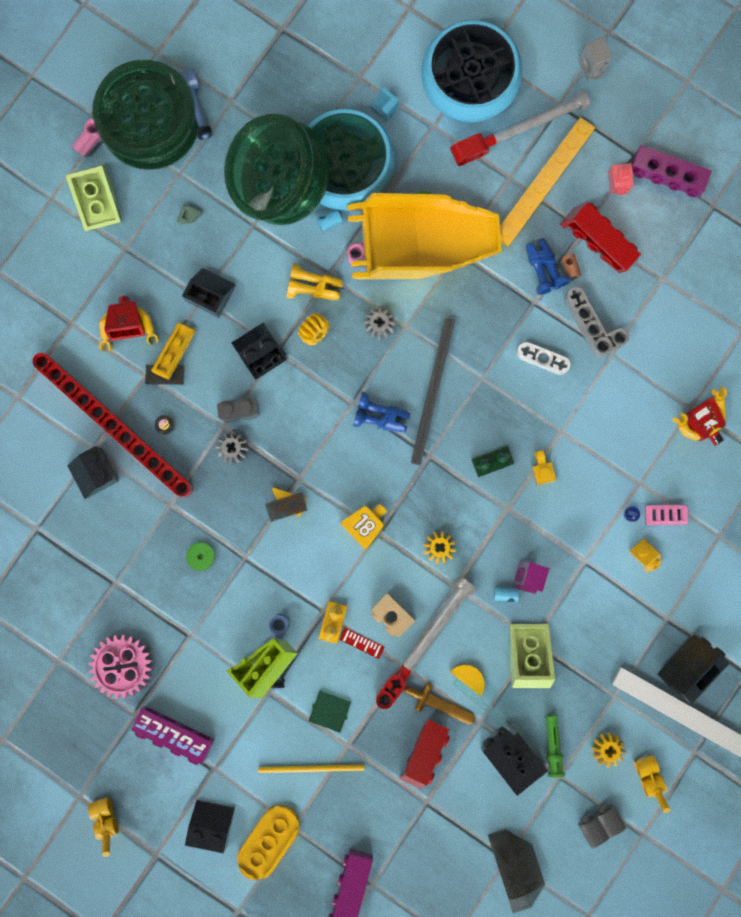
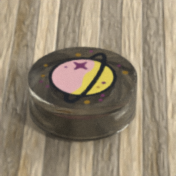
[155,415,175,435]

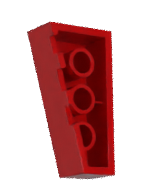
[559,202,641,273]

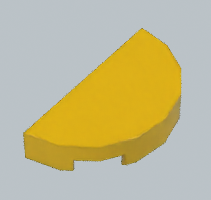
[450,664,485,696]

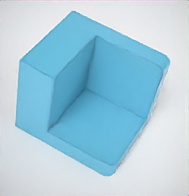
[371,86,399,121]

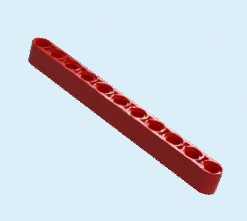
[32,353,193,498]

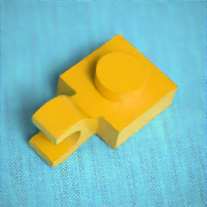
[532,450,556,485]

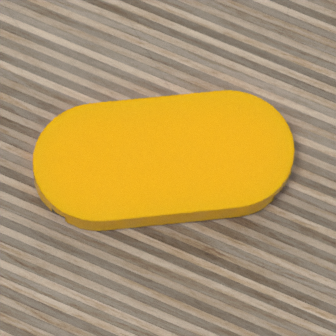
[237,805,300,880]

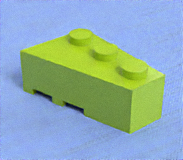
[226,638,298,699]

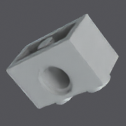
[578,37,612,81]

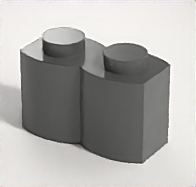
[217,398,259,422]
[578,804,626,849]

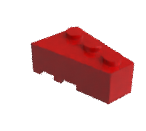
[399,719,450,789]

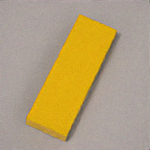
[151,322,196,380]

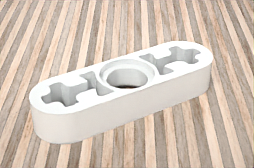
[517,342,570,375]

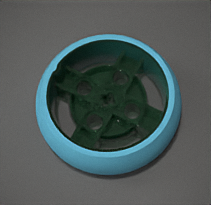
[294,109,396,211]

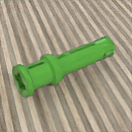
[545,715,566,778]

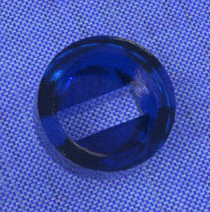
[624,507,640,522]

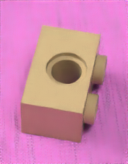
[371,593,415,638]

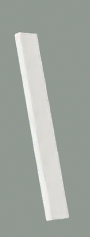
[611,667,741,757]

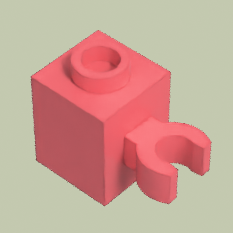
[608,163,634,195]

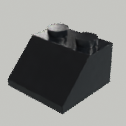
[67,446,119,499]
[185,800,235,854]

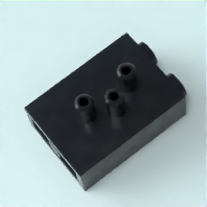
[657,635,729,704]
[481,724,548,796]

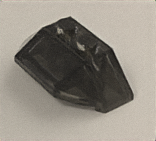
[487,829,545,913]

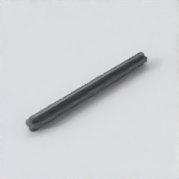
[411,318,455,465]

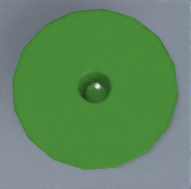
[186,542,215,571]

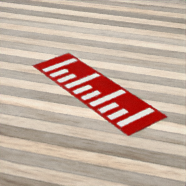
[339,628,385,659]

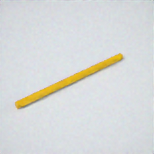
[258,764,364,773]

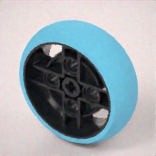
[421,20,522,123]

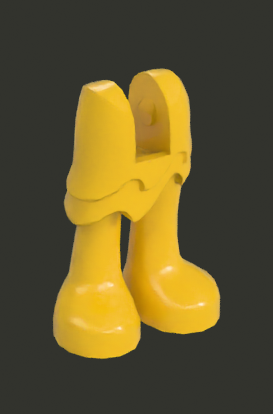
[287,263,343,300]

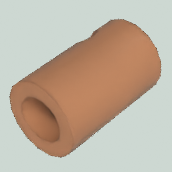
[561,254,581,280]

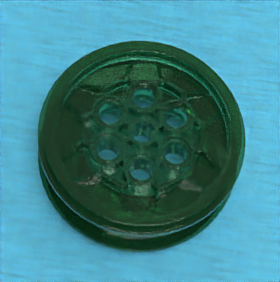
[92,60,199,170]
[224,114,330,226]

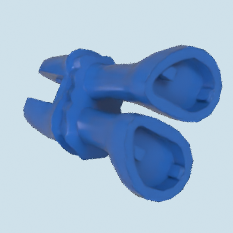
[526,238,571,295]
[353,392,410,432]

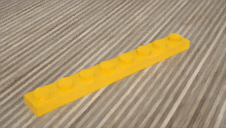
[500,117,596,247]

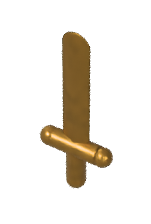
[404,683,475,724]

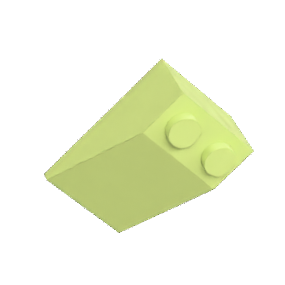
[66,164,121,231]
[510,624,555,688]

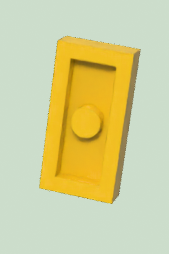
[318,601,347,644]

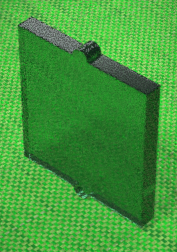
[309,690,351,733]

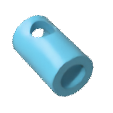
[317,210,343,231]
[494,586,519,603]

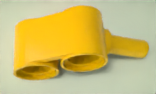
[634,754,671,813]
[88,797,119,857]

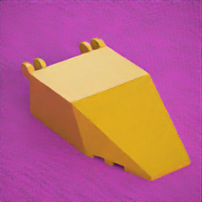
[347,193,502,280]

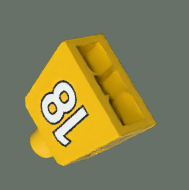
[340,503,387,550]

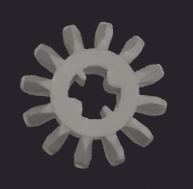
[363,307,396,340]
[216,432,249,465]

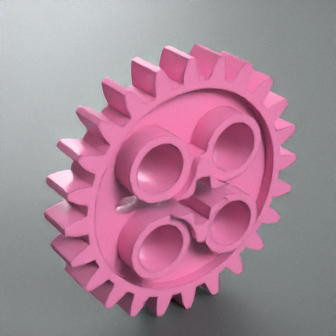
[88,634,153,699]

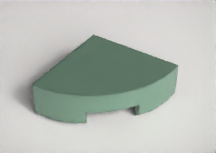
[177,204,202,224]

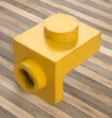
[629,539,662,573]

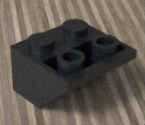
[182,268,236,318]
[231,323,287,380]

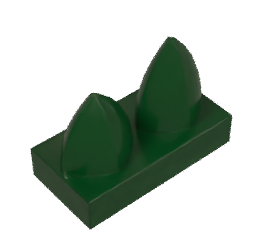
[471,446,514,478]

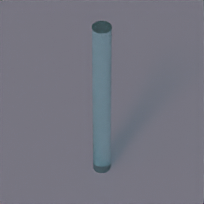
[452,679,519,736]

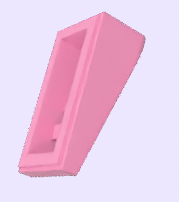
[645,505,688,525]

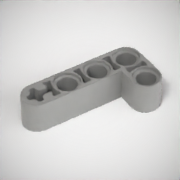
[564,287,629,357]

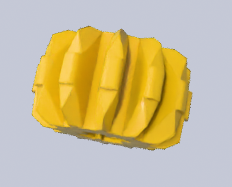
[297,313,330,346]
[423,531,456,564]
[591,732,626,768]

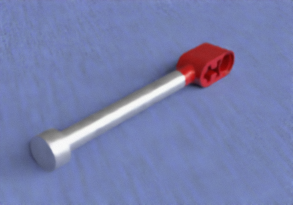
[450,90,590,166]
[376,578,477,709]

